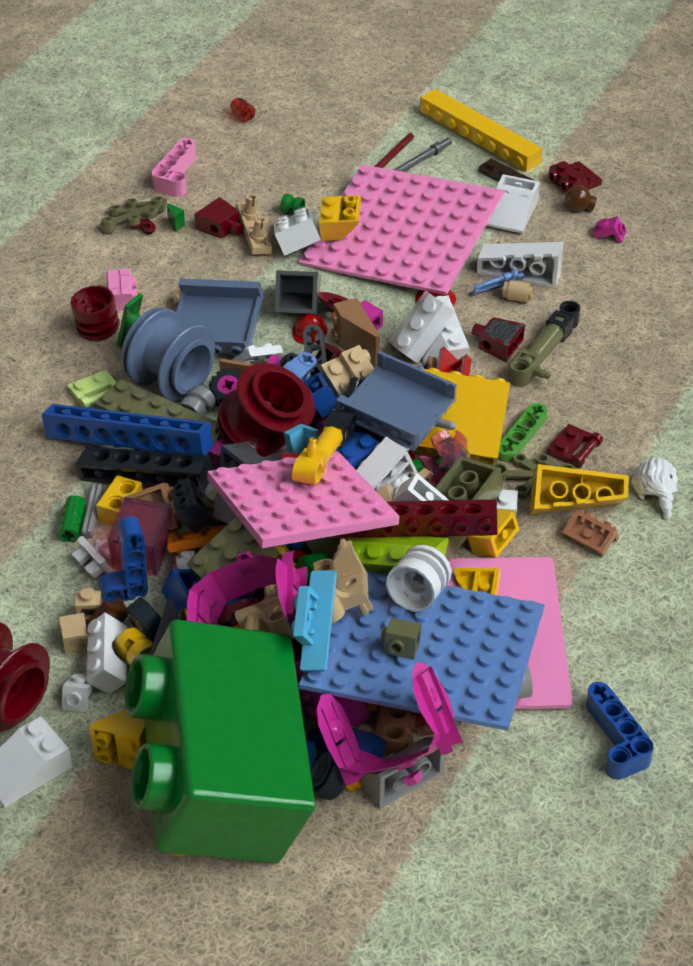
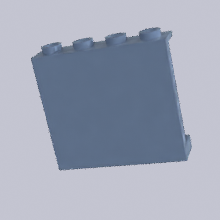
[176,278,264,356]

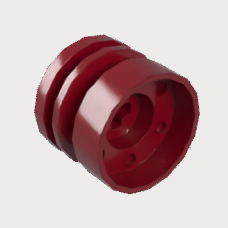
[70,286,120,341]

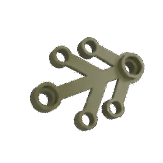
[100,196,168,233]
[492,453,576,499]

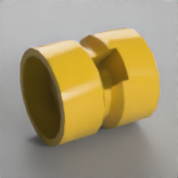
[114,628,153,666]

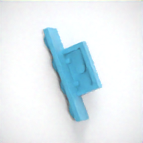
[292,570,337,672]

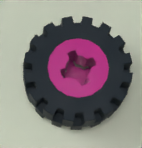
[209,368,241,407]

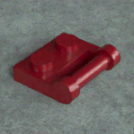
[546,424,603,469]

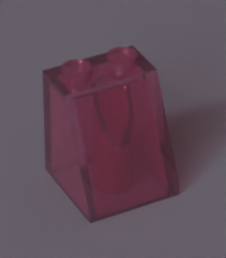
[108,497,172,577]

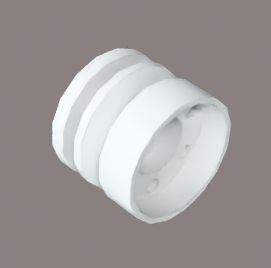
[386,545,452,612]

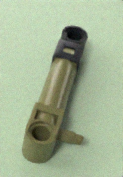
[509,301,580,387]

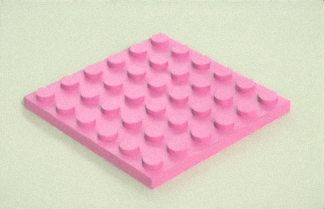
[207,451,399,548]

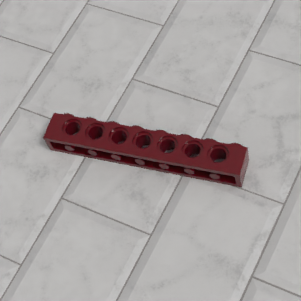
[319,499,498,539]

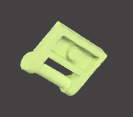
[68,370,117,408]

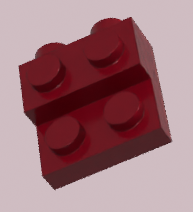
[548,161,602,192]

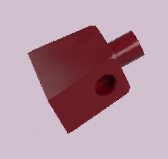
[194,197,243,238]

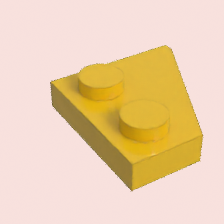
[453,568,501,595]

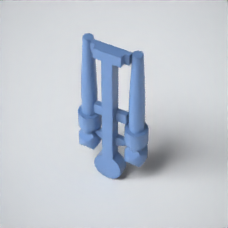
[469,269,525,296]

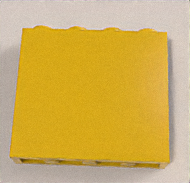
[409,368,510,464]

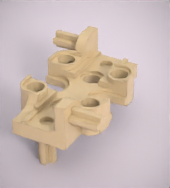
[235,538,373,639]

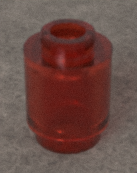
[230,98,256,122]

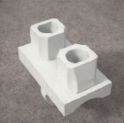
[72,536,114,579]

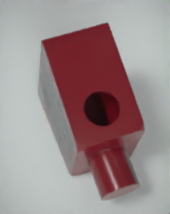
[471,317,525,362]

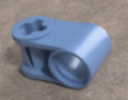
[283,352,317,382]

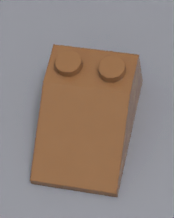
[331,298,380,368]

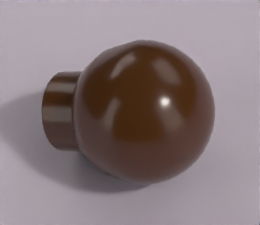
[564,185,597,212]

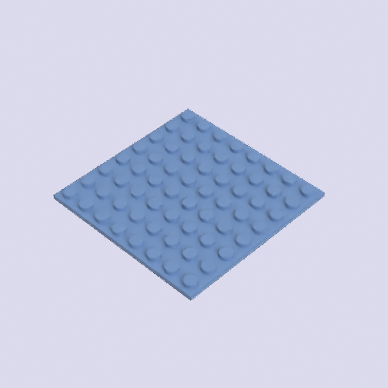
[299,570,545,731]

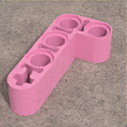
[151,138,196,197]

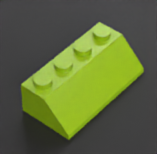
[345,536,449,574]

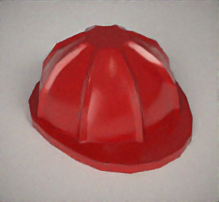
[293,314,328,345]

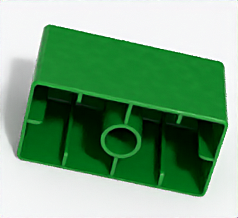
[125,619,315,863]

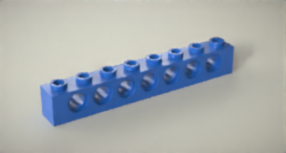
[41,404,214,455]

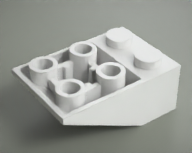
[486,174,540,233]
[274,207,321,256]

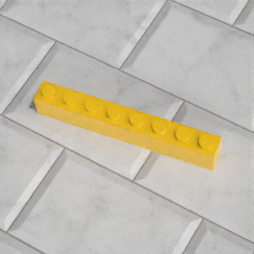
[420,89,543,172]

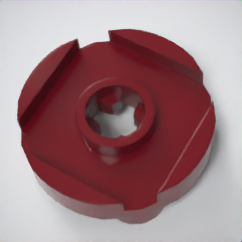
[218,597,259,626]

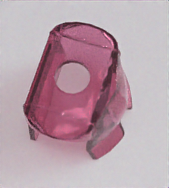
[418,429,473,485]

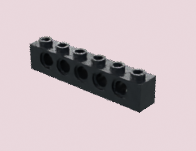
[75,446,213,491]

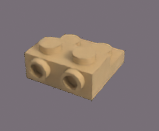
[319,345,375,398]

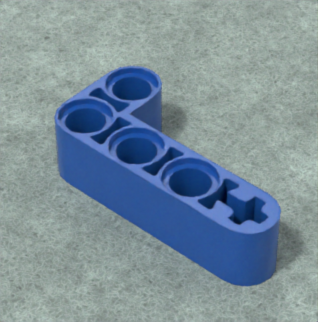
[98,517,148,602]
[586,682,654,780]

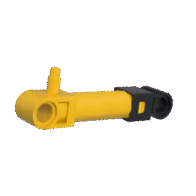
[292,409,357,486]

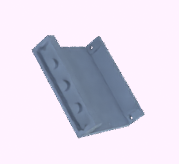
[336,351,457,451]

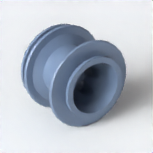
[121,307,215,402]

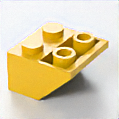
[319,195,361,241]
[89,709,146,769]

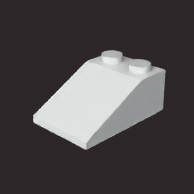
[0,716,72,808]

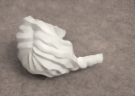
[631,457,678,520]

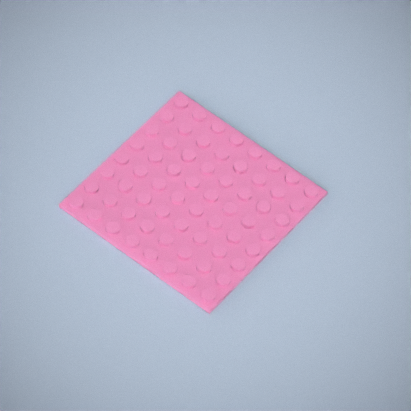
[298,164,505,295]

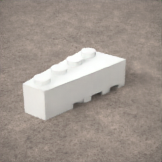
[477,242,564,288]

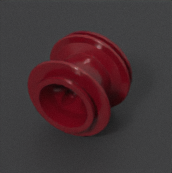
[217,363,315,457]
[0,622,50,732]

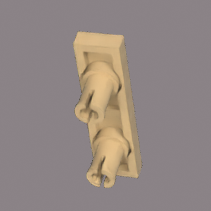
[235,194,272,255]

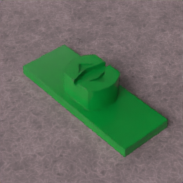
[116,293,143,348]

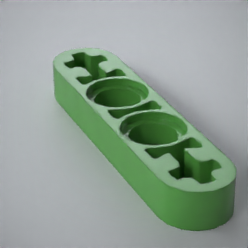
[498,403,548,462]

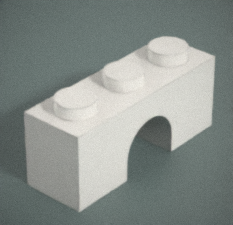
[86,613,127,694]

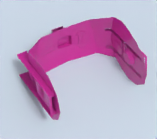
[187,551,307,628]
[315,662,463,786]

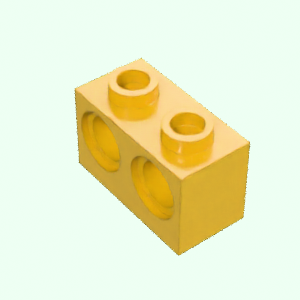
[96,475,143,526]

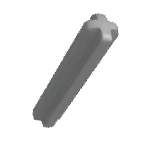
[80,484,104,538]

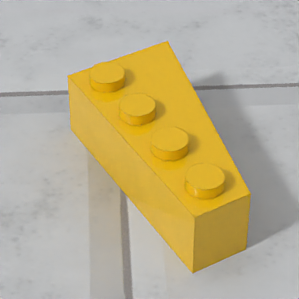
[529,464,629,515]

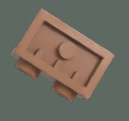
[562,509,619,556]

